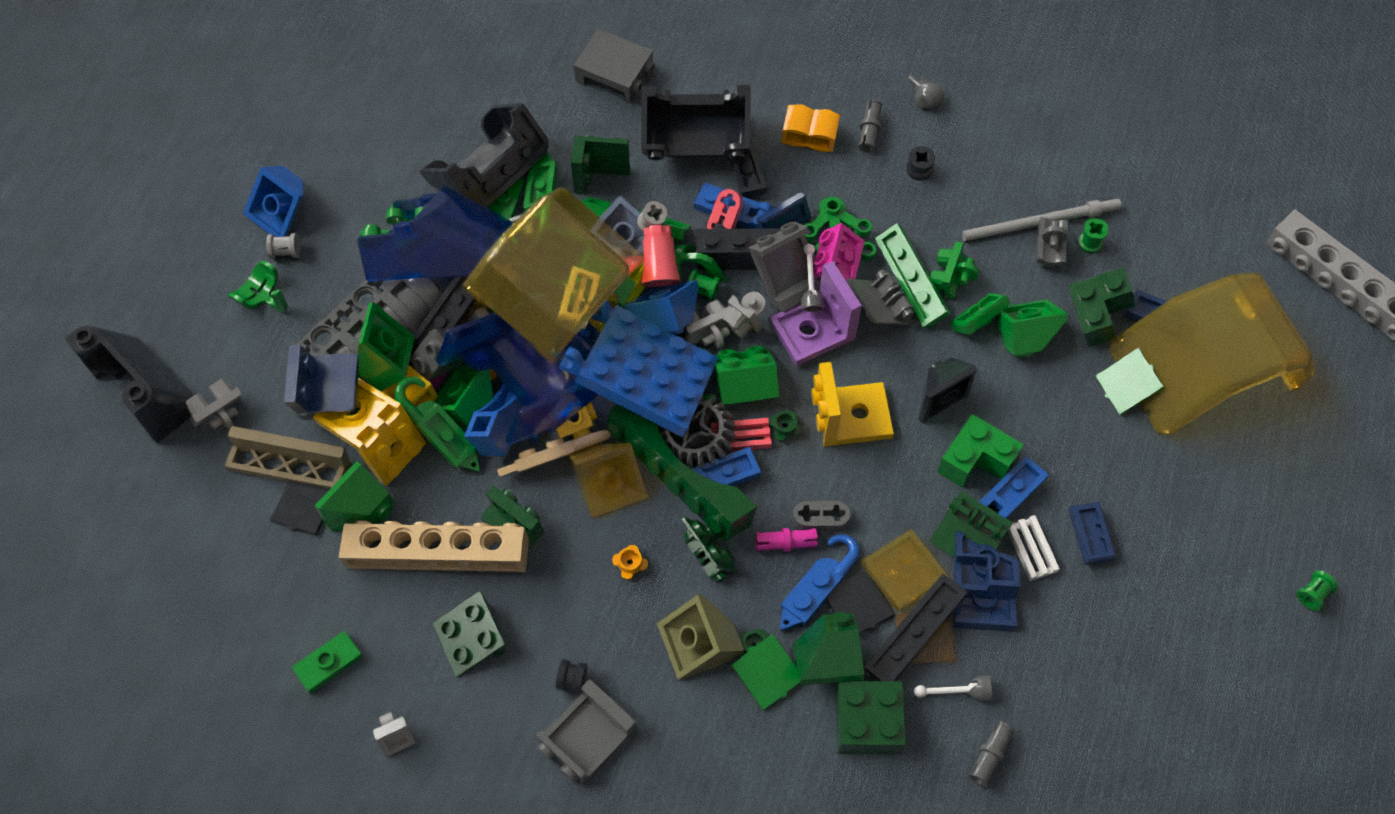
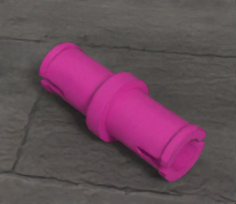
[755,528,818,552]

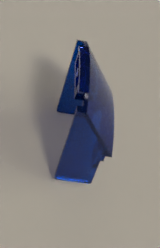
[357,186,523,281]
[436,295,600,445]

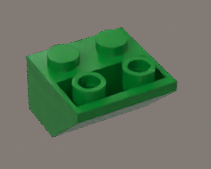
[714,346,779,405]

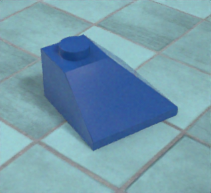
[243,166,303,237]
[623,280,698,335]

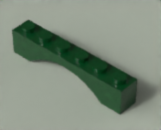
[606,404,757,542]

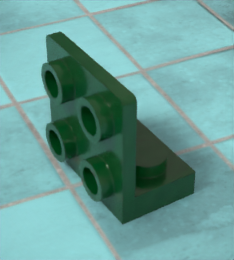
[571,135,631,195]

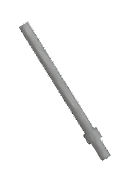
[962,198,1121,242]

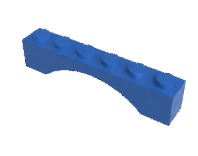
[464,293,559,456]

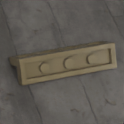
[225,426,350,489]

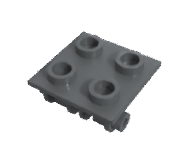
[846,270,914,325]

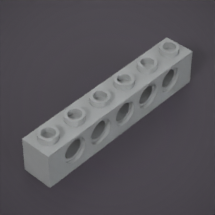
[1266,209,1395,341]

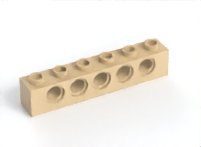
[339,521,529,572]

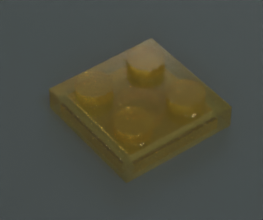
[862,529,948,612]

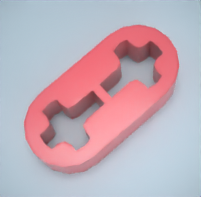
[707,189,743,229]

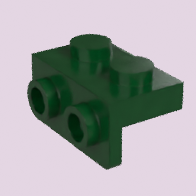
[481,485,545,550]

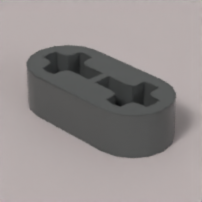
[793,501,850,531]

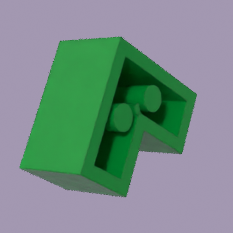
[937,414,1024,488]

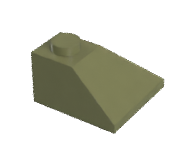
[657,595,744,680]

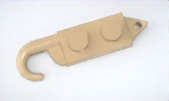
[497,430,611,477]

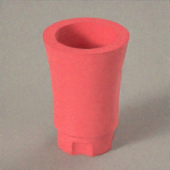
[642,225,681,287]

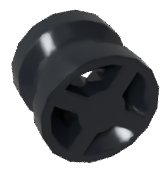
[906,146,935,181]
[556,659,588,694]

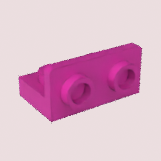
[813,223,865,286]

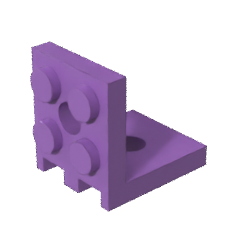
[769,261,862,366]

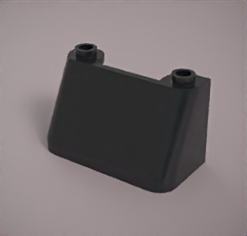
[641,85,751,161]
[419,103,549,209]
[64,325,193,444]

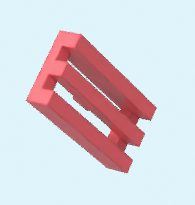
[710,418,771,452]

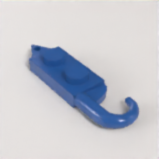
[780,534,860,632]

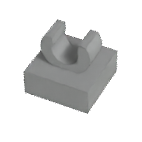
[373,712,416,757]

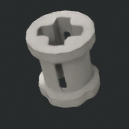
[637,201,668,233]
[266,233,300,259]

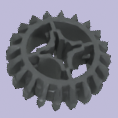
[657,396,736,469]

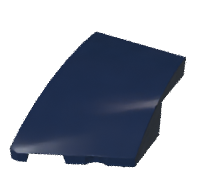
[953,531,1020,632]

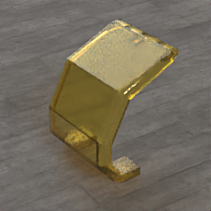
[462,187,644,364]
[1108,272,1316,435]

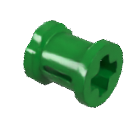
[1078,218,1108,254]
[688,269,721,302]
[1296,570,1338,611]

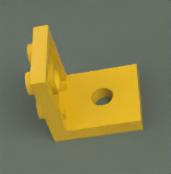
[811,362,894,447]
[313,378,426,486]

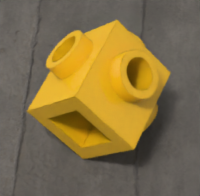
[550,395,597,439]

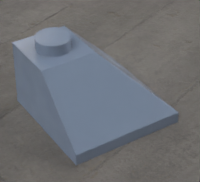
[582,196,644,265]

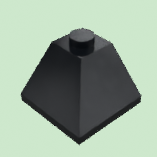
[919,357,977,423]

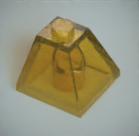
[568,443,648,518]

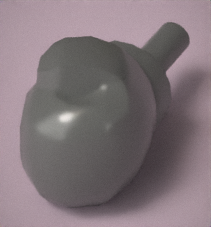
[908,75,945,109]

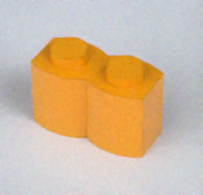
[781,104,840,152]

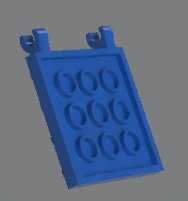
[559,296,718,437]

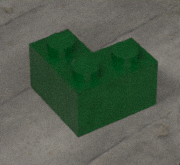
[1068,267,1135,347]

